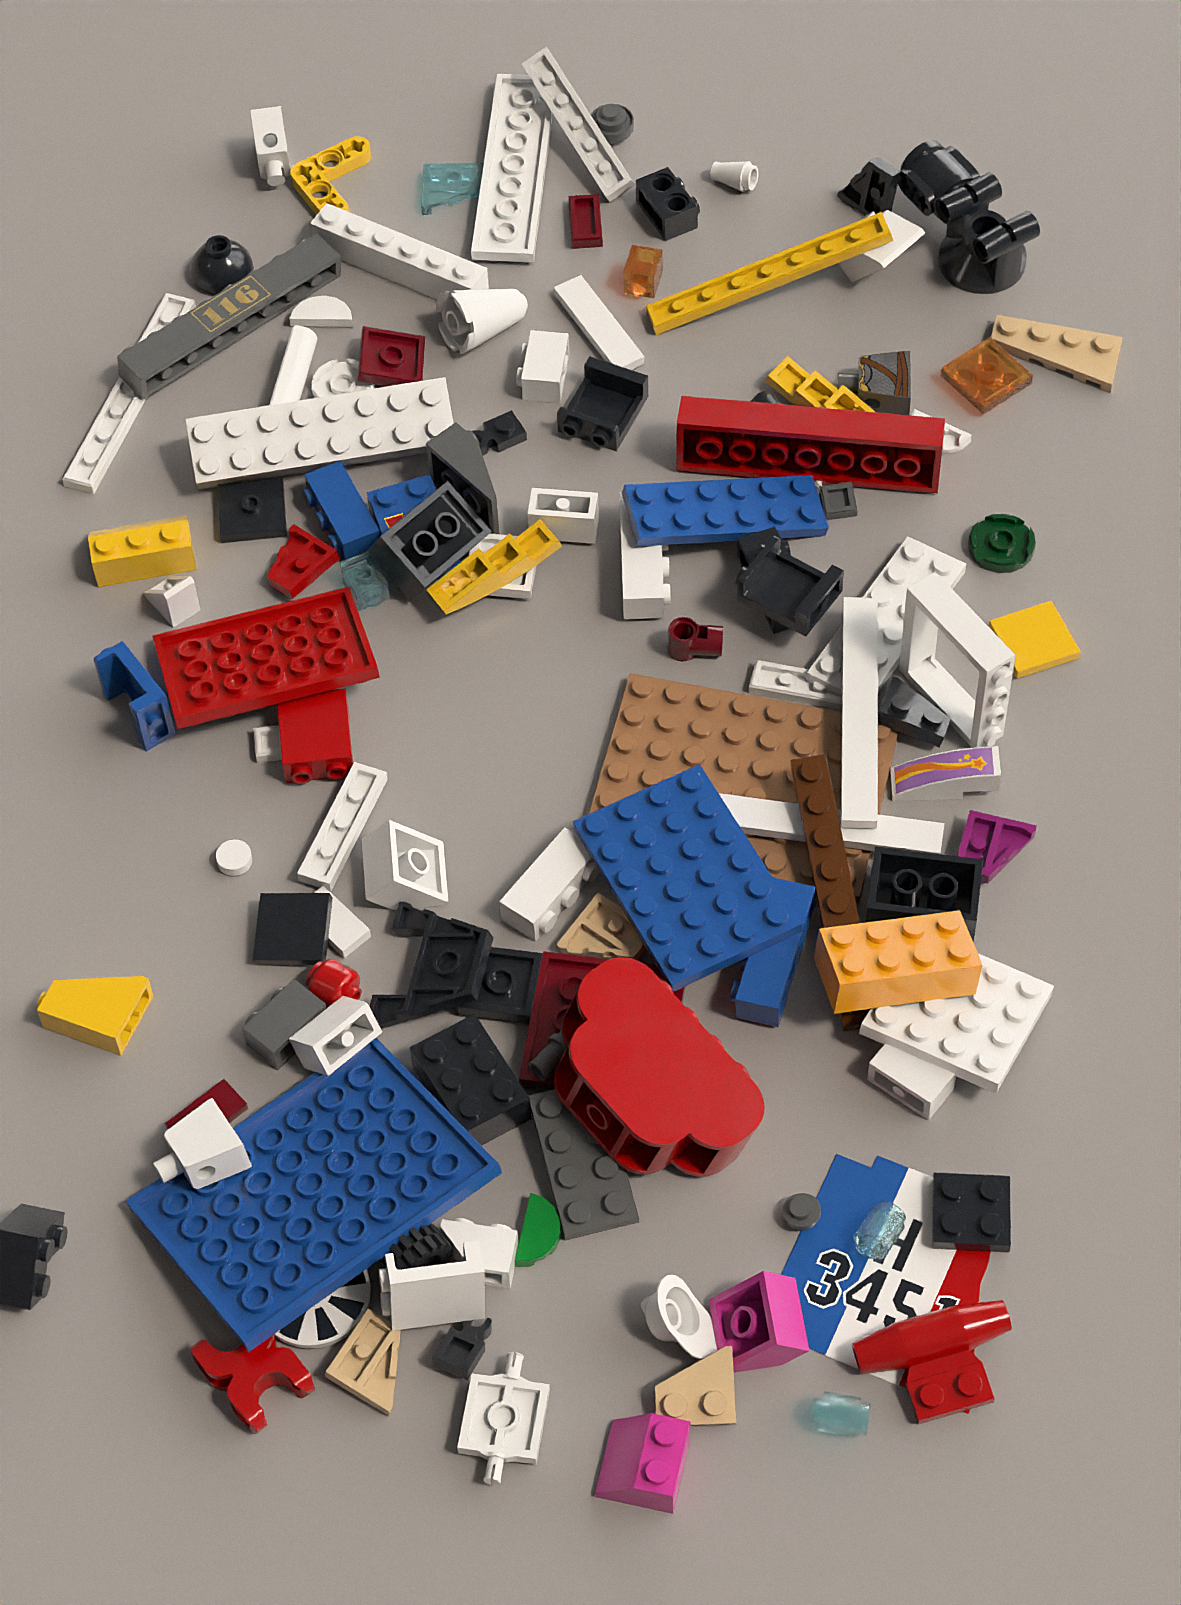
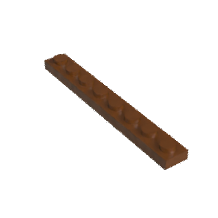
[790,754,870,1032]

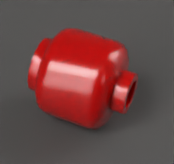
[306,959,362,1009]

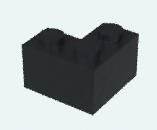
[0,1203,68,1310]

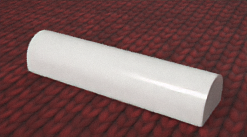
[269,325,317,405]

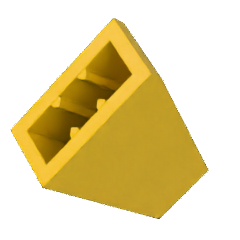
[36,976,154,1056]

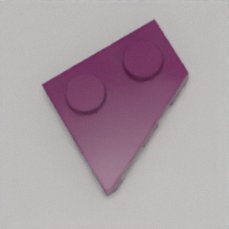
[957,810,1037,884]

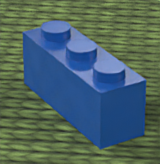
[302,460,381,565]

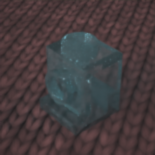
[340,552,390,611]

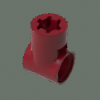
[667,617,723,662]

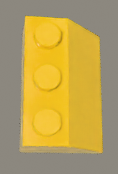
[88,515,197,587]

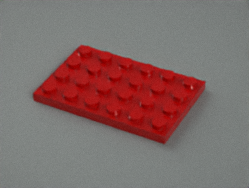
[152,587,380,729]

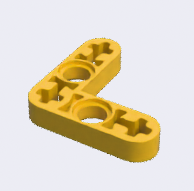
[290,136,371,215]

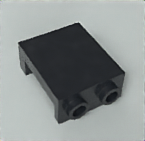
[557,356,649,452]
[735,536,844,637]

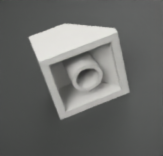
[839,210,925,282]
[362,820,448,910]

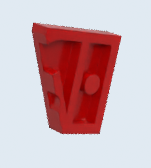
[267,524,339,599]

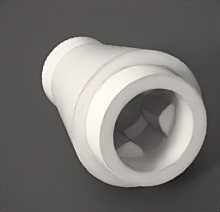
[710,161,758,192]

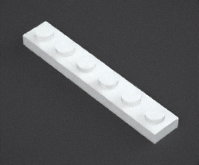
[522,47,635,202]

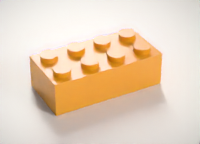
[814,910,983,1014]

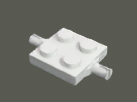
[457,1352,550,1485]

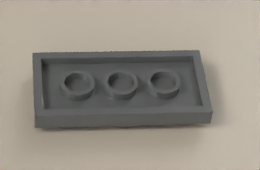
[528,1089,639,1241]

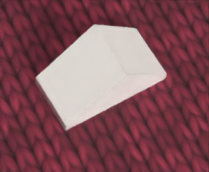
[143,576,201,628]

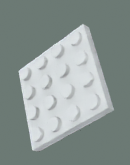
[859,954,1054,1094]

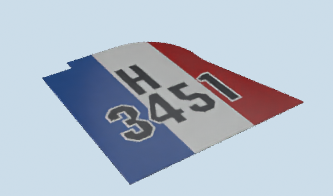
[781,1154,991,1414]

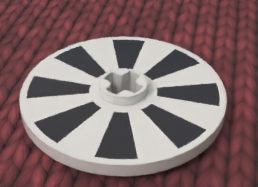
[274,1269,371,1348]

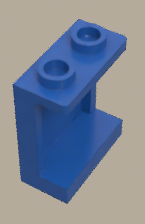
[93,641,176,752]

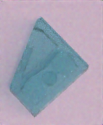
[421,163,484,215]

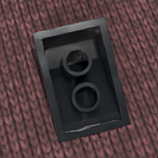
[367,481,492,601]

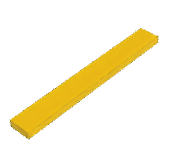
[645,212,893,335]

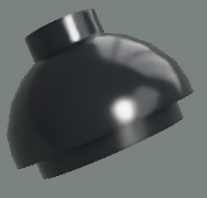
[191,235,254,293]

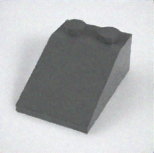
[426,422,500,534]

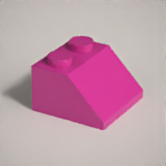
[709,1271,809,1373]
[595,1413,690,1514]

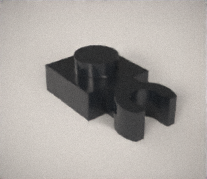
[472,410,527,456]
[432,1317,492,1380]

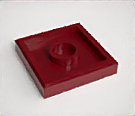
[357,326,425,386]

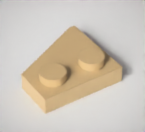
[655,1346,736,1426]

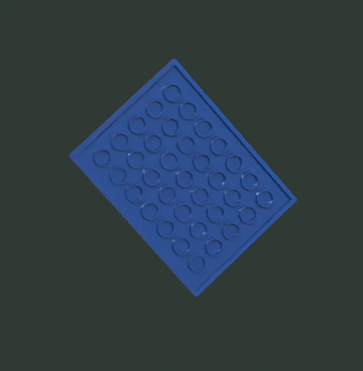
[126,1038,502,1352]

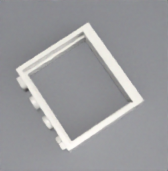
[899,571,1015,748]

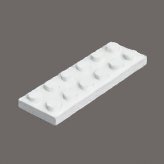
[806,536,966,697]

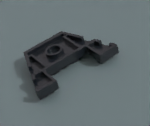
[369,902,494,1029]

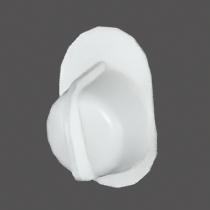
[640,1275,717,1360]

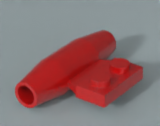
[852,1300,1012,1424]

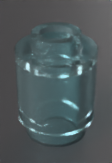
[853,1201,906,1259]
[811,1391,871,1437]

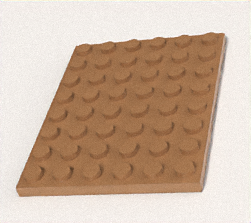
[589,673,899,904]

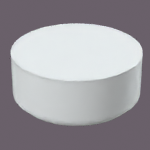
[216,839,253,876]

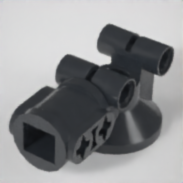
[898,140,1040,294]

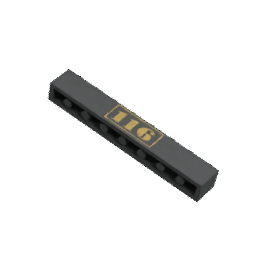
[117,233,341,400]

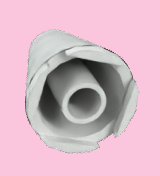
[436,289,528,354]

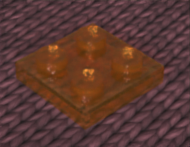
[941,337,1033,415]

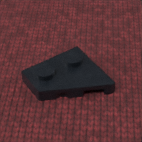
[878,676,951,748]

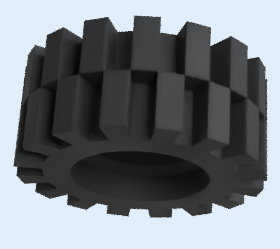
[379,1223,453,1270]

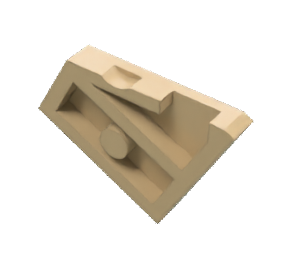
[556,892,646,960]
[325,1308,401,1416]

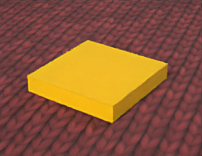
[989,600,1081,679]

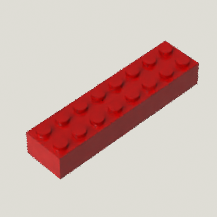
[676,396,945,494]

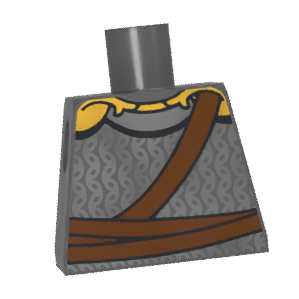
[838,351,911,415]

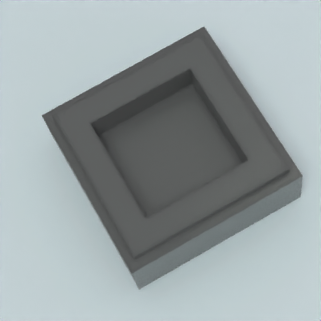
[819,482,858,520]

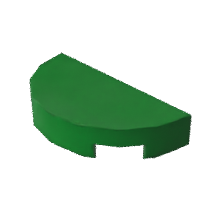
[515,1193,561,1267]

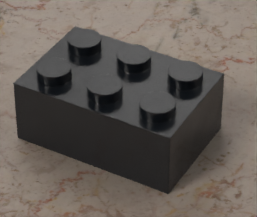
[866,847,983,943]
[410,1014,532,1146]

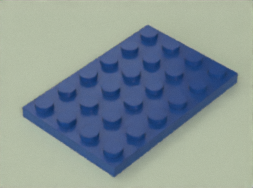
[573,764,802,992]

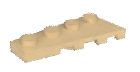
[990,315,1123,393]

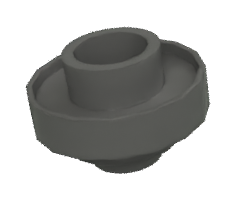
[591,104,634,143]

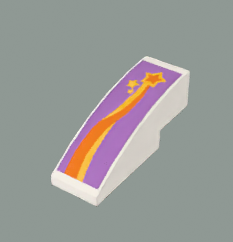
[890,746,1001,801]

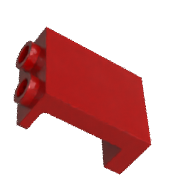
[277,688,354,784]

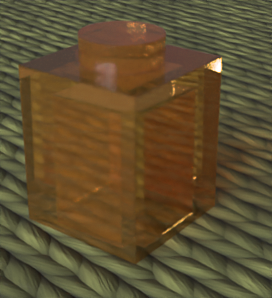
[623,245,663,299]

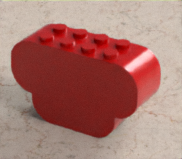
[554,957,765,1177]

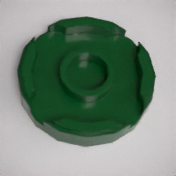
[968,514,1036,573]

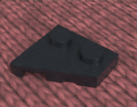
[837,156,901,215]

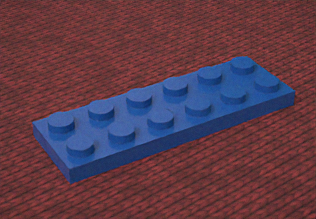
[622,475,829,546]

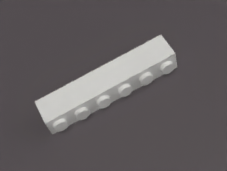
[310,203,489,300]

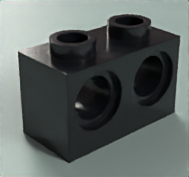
[636,167,700,241]

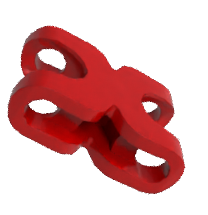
[190,1335,315,1434]

